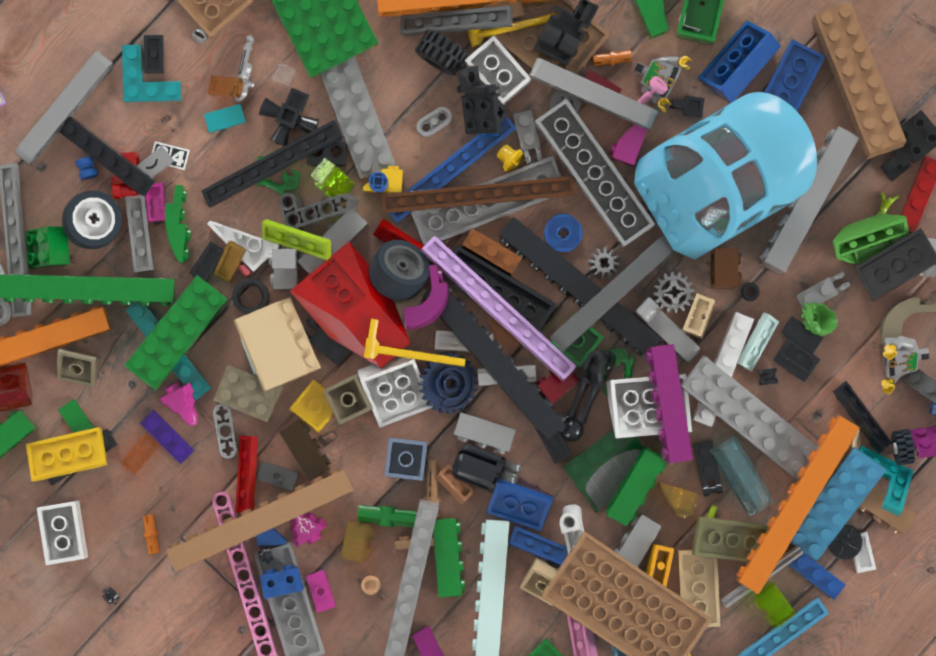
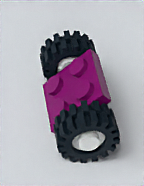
[891,426,936,466]

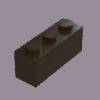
[279,420,331,481]

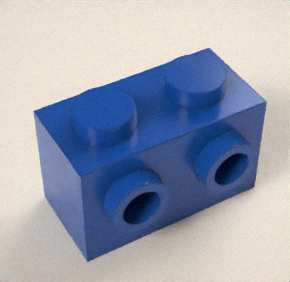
[260,564,304,599]

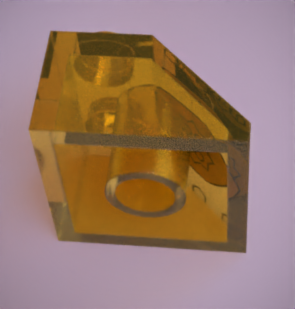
[657,482,699,519]

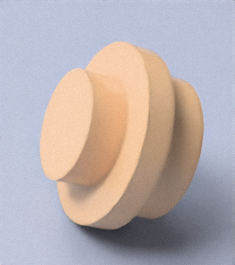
[361,575,381,595]

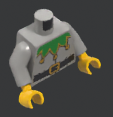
[633,56,692,112]
[881,336,929,394]

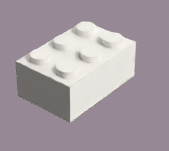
[465,36,531,105]
[37,500,88,565]

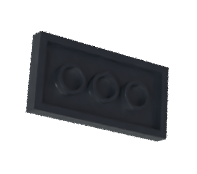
[854,228,936,301]

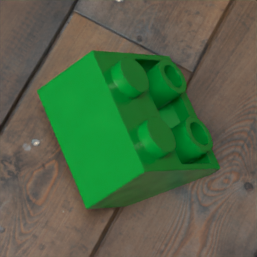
[26,226,70,269]

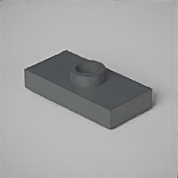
[256,461,299,491]

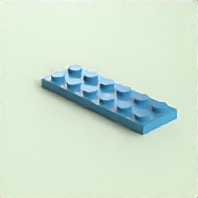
[790,447,886,561]

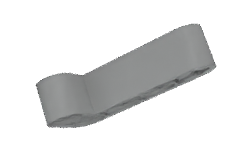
[634,297,701,363]

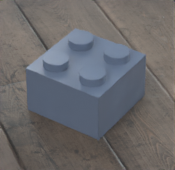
[384,438,428,481]

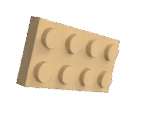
[678,550,721,627]

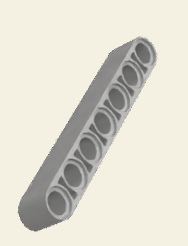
[15,51,113,165]
[529,58,658,130]

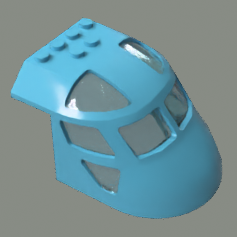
[634,92,817,260]

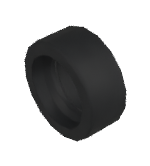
[232,278,270,314]

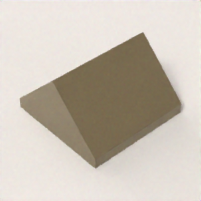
[57,349,101,387]
[323,374,373,425]

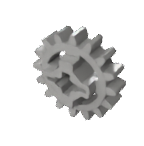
[653,272,695,314]

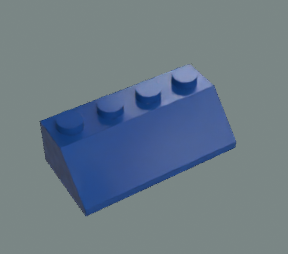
[698,21,781,103]

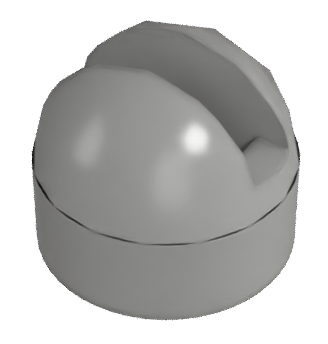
[192,28,208,44]

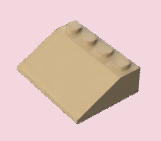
[234,298,321,391]

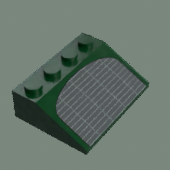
[562,429,643,513]

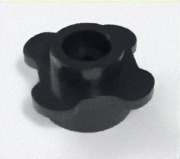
[102,587,120,605]

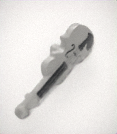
[231,35,254,102]

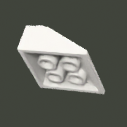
[357,350,433,428]

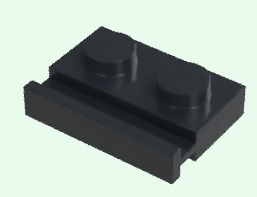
[772,337,821,382]

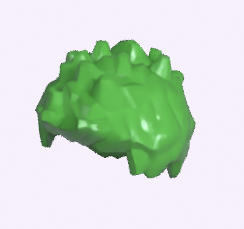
[801,302,838,336]

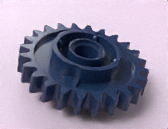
[418,352,479,414]

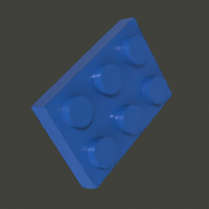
[486,478,553,532]

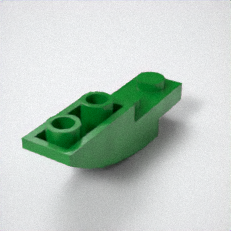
[165,185,191,264]

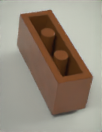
[462,228,522,276]

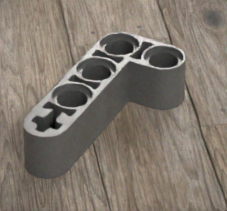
[279,193,358,229]

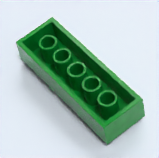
[124,275,228,392]

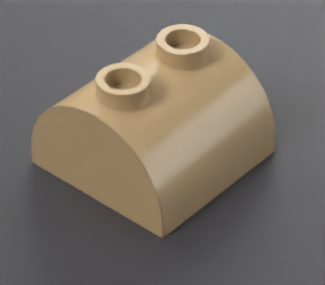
[519,558,558,606]

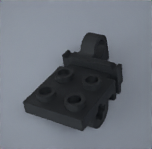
[534,0,599,66]
[457,66,506,134]
[880,110,936,181]

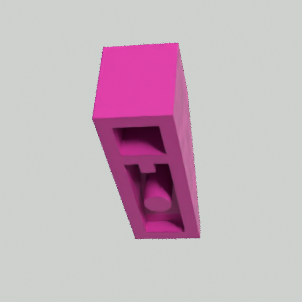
[609,125,647,167]

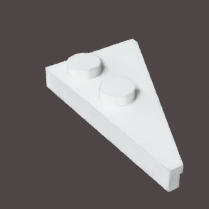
[207,221,280,272]

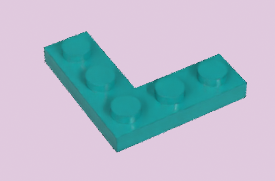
[122,44,182,103]
[859,445,914,517]

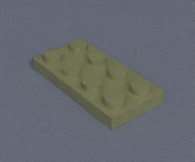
[692,516,769,562]

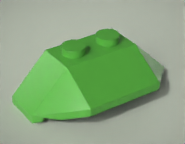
[832,214,909,265]

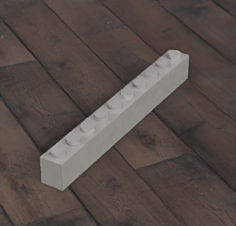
[384,499,439,656]

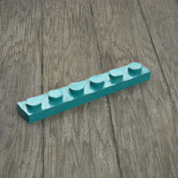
[125,301,212,400]

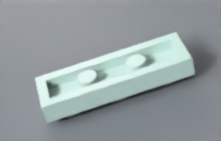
[737,312,779,372]

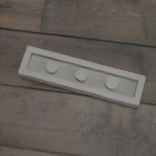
[125,195,154,273]

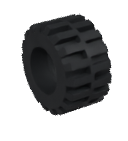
[415,30,468,75]

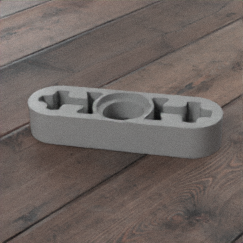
[213,404,238,459]

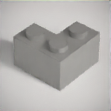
[269,249,298,290]

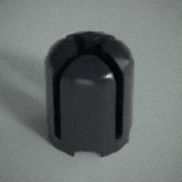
[452,444,505,493]

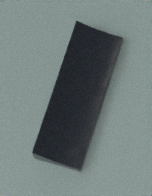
[442,245,557,332]

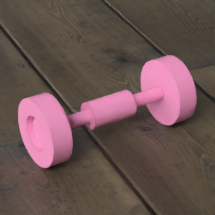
[638,76,668,105]

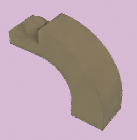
[879,297,936,345]

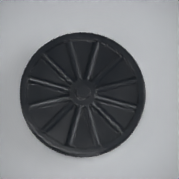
[828,525,863,560]

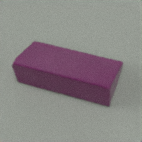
[412,626,444,656]

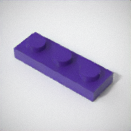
[140,410,195,464]

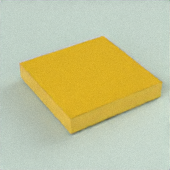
[289,379,334,433]

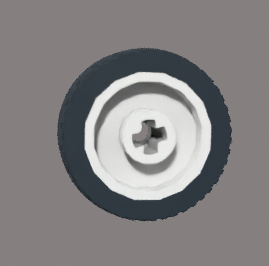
[62,191,122,249]

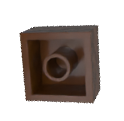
[710,248,742,289]

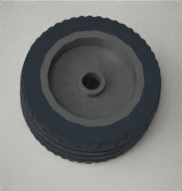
[368,240,430,301]

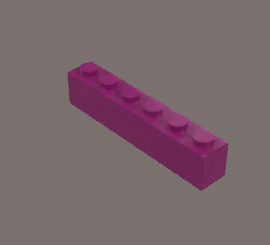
[645,344,693,464]

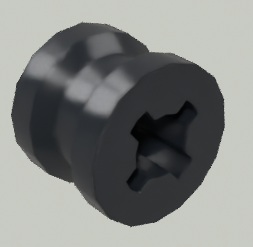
[757,368,778,386]

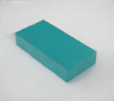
[204,104,246,133]

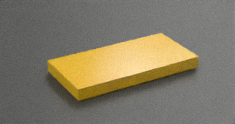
[26,427,107,482]

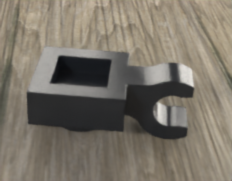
[669,95,705,118]

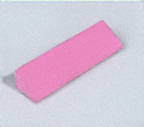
[567,615,598,656]

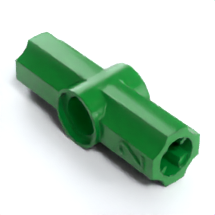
[357,505,417,528]

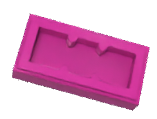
[145,182,166,223]
[306,570,336,613]

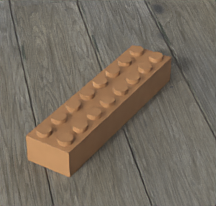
[812,1,906,159]

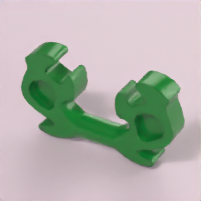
[256,156,301,195]
[603,348,635,395]

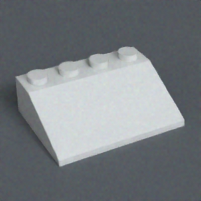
[606,374,692,438]

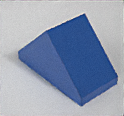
[256,528,288,546]

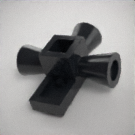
[259,88,319,147]

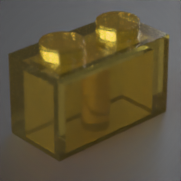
[341,520,374,563]

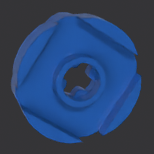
[544,214,583,253]

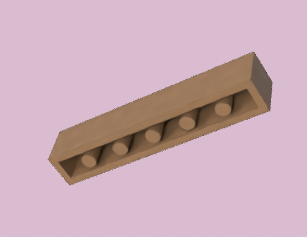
[829,463,917,534]

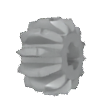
[587,247,620,280]

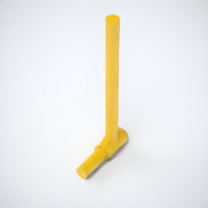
[464,8,558,47]
[364,319,465,367]

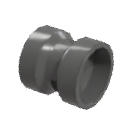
[498,460,523,484]

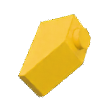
[363,166,403,194]

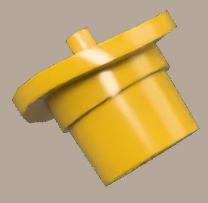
[497,145,524,172]

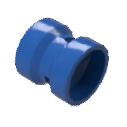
[75,156,99,180]
[369,172,388,193]

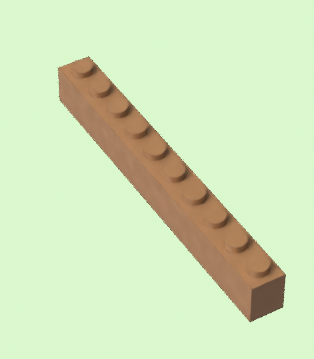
[166,468,354,572]

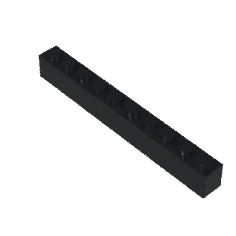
[499,217,662,357]
[423,282,566,443]

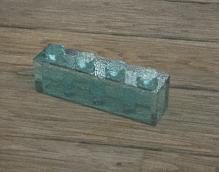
[710,435,775,517]

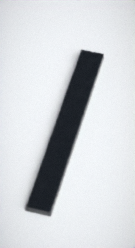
[201,120,344,208]

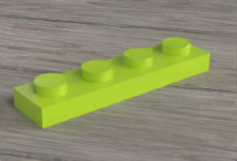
[262,219,331,260]

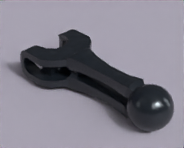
[560,350,616,442]

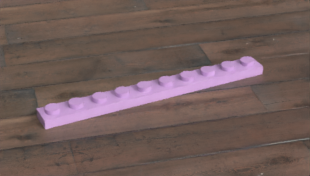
[421,236,576,382]

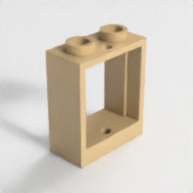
[683,293,716,339]

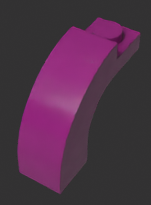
[403,265,449,330]

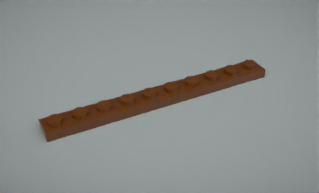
[381,176,575,214]

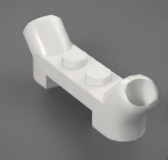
[560,504,584,554]

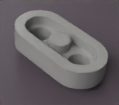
[417,107,452,137]

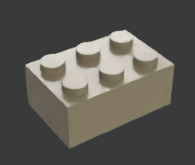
[213,365,283,422]

